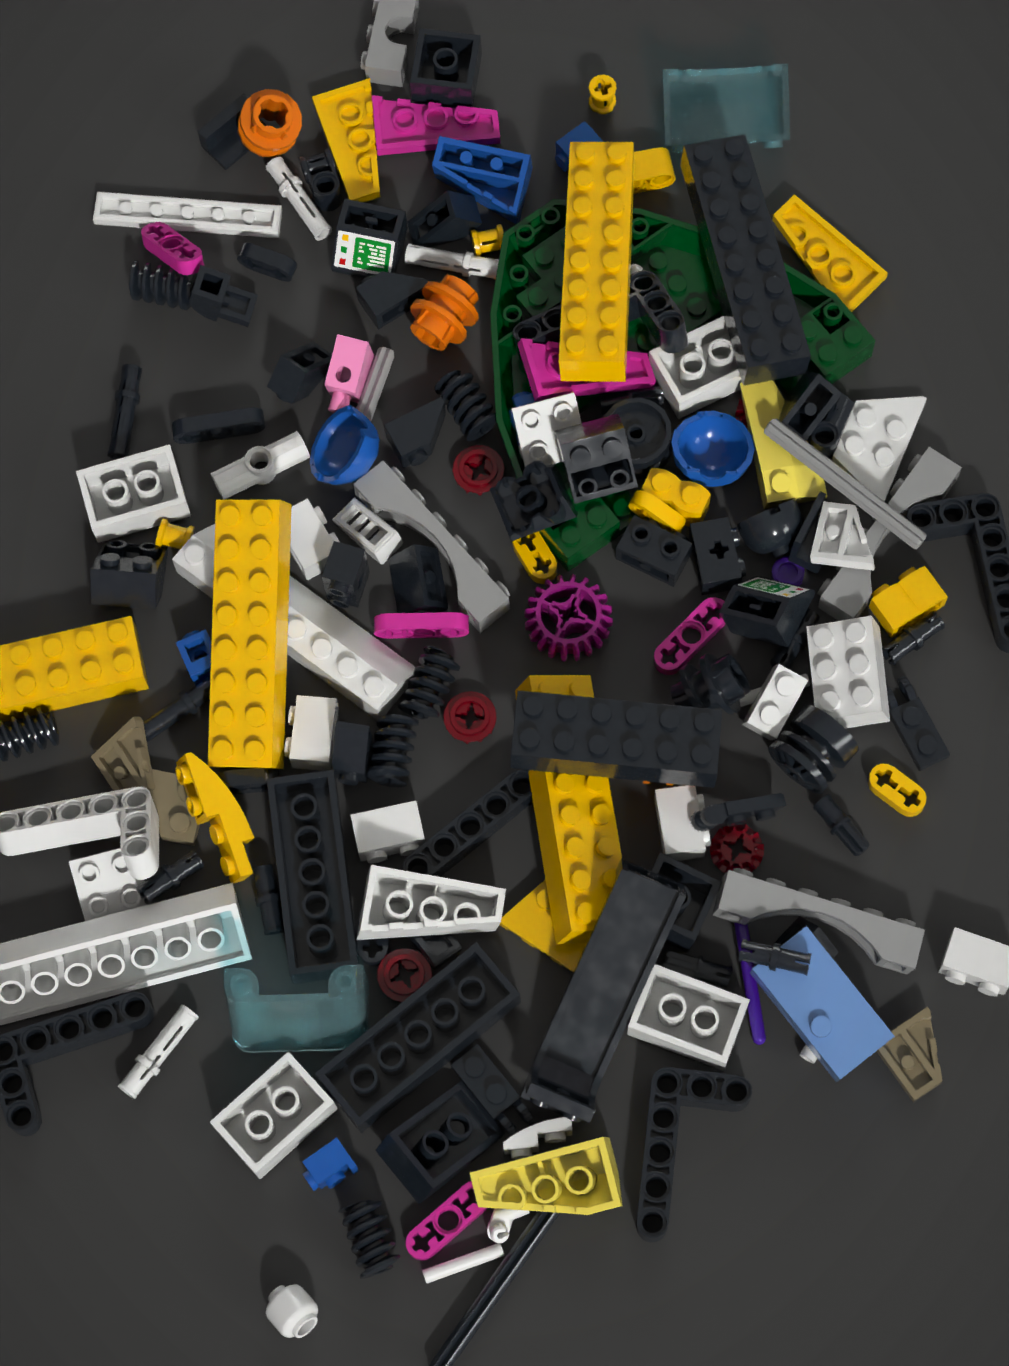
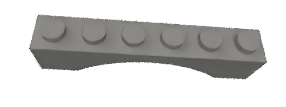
[817,447,962,621]
[353,461,510,633]
[712,868,925,975]

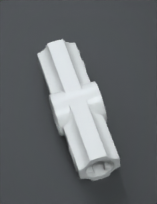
[211,431,310,500]

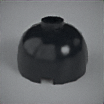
[736,499,803,558]

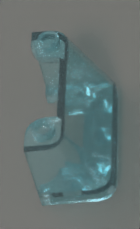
[660,63,790,152]
[224,965,369,1053]

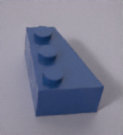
[432,136,533,224]

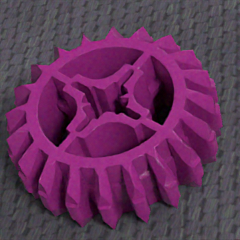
[524,574,613,662]

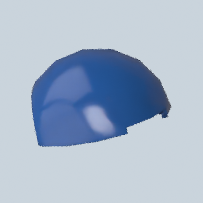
[310,405,380,485]
[671,410,755,487]

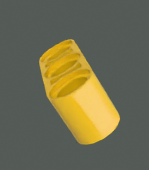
[634,147,676,194]

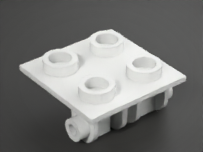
[511,392,581,467]
[69,848,148,921]

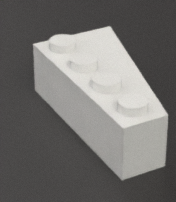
[356,865,506,940]

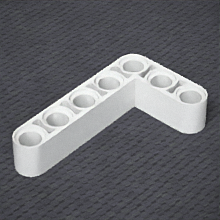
[0,786,159,880]

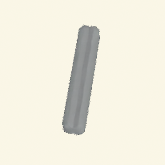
[356,347,395,421]

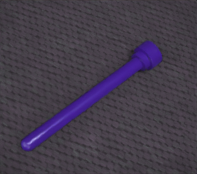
[734,922,766,1045]

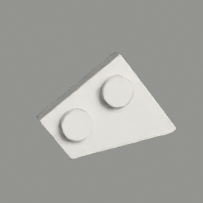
[810,501,875,571]

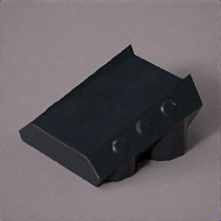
[490,461,578,541]

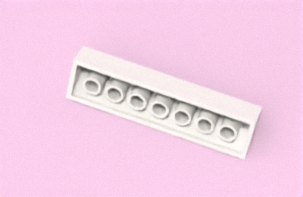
[172,524,415,720]
[0,883,252,1025]

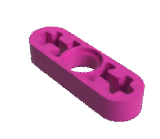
[141,222,204,275]
[654,597,726,675]
[374,612,469,639]
[406,1181,488,1261]

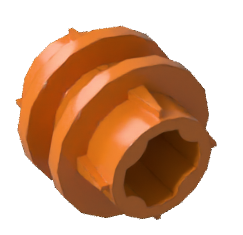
[238,89,302,157]
[410,274,479,351]

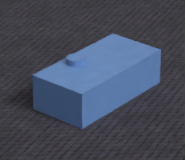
[750,926,895,1082]

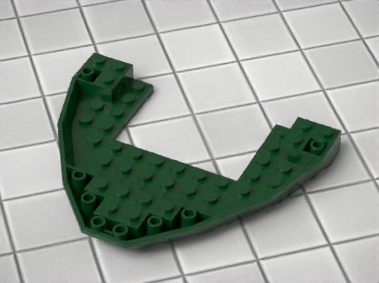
[490,199,876,572]

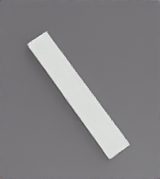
[93,192,283,238]

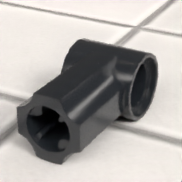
[809,394,855,459]

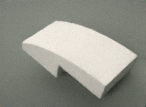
[503,1117,572,1159]

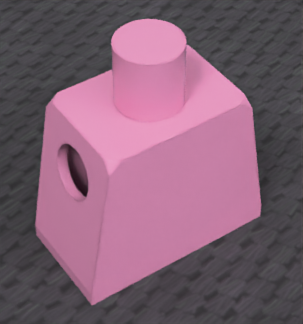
[325,334,375,413]

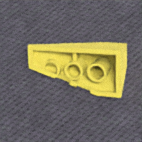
[740,380,828,509]
[470,1137,622,1215]

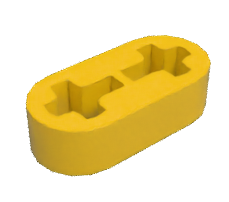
[628,490,686,533]
[512,531,557,584]
[868,764,927,817]

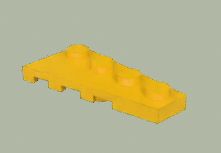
[312,78,380,202]
[772,194,888,312]
[499,879,586,972]

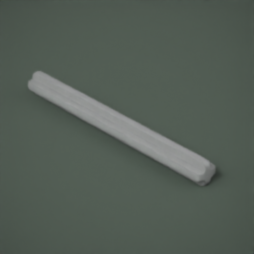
[764,418,927,549]

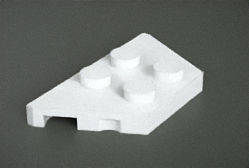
[832,396,927,502]

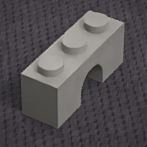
[360,0,419,87]

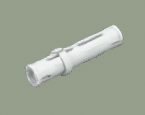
[266,157,332,241]
[405,243,499,280]
[118,1004,199,1099]

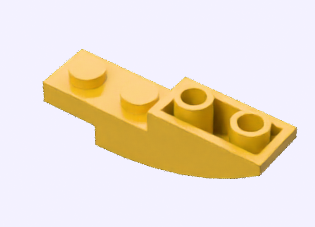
[175,752,254,884]

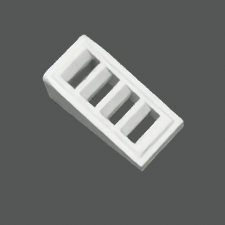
[332,497,403,565]

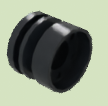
[768,705,859,794]

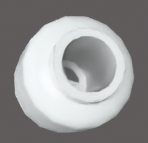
[266,1284,318,1338]

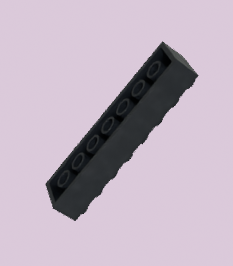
[680,134,811,386]

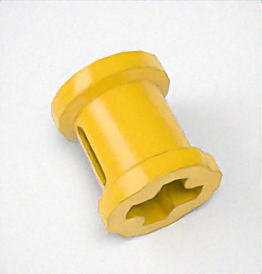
[589,74,617,115]
[470,224,504,257]
[155,518,195,549]

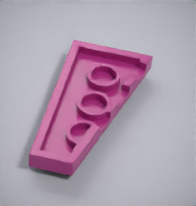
[372,95,501,156]
[517,338,656,401]

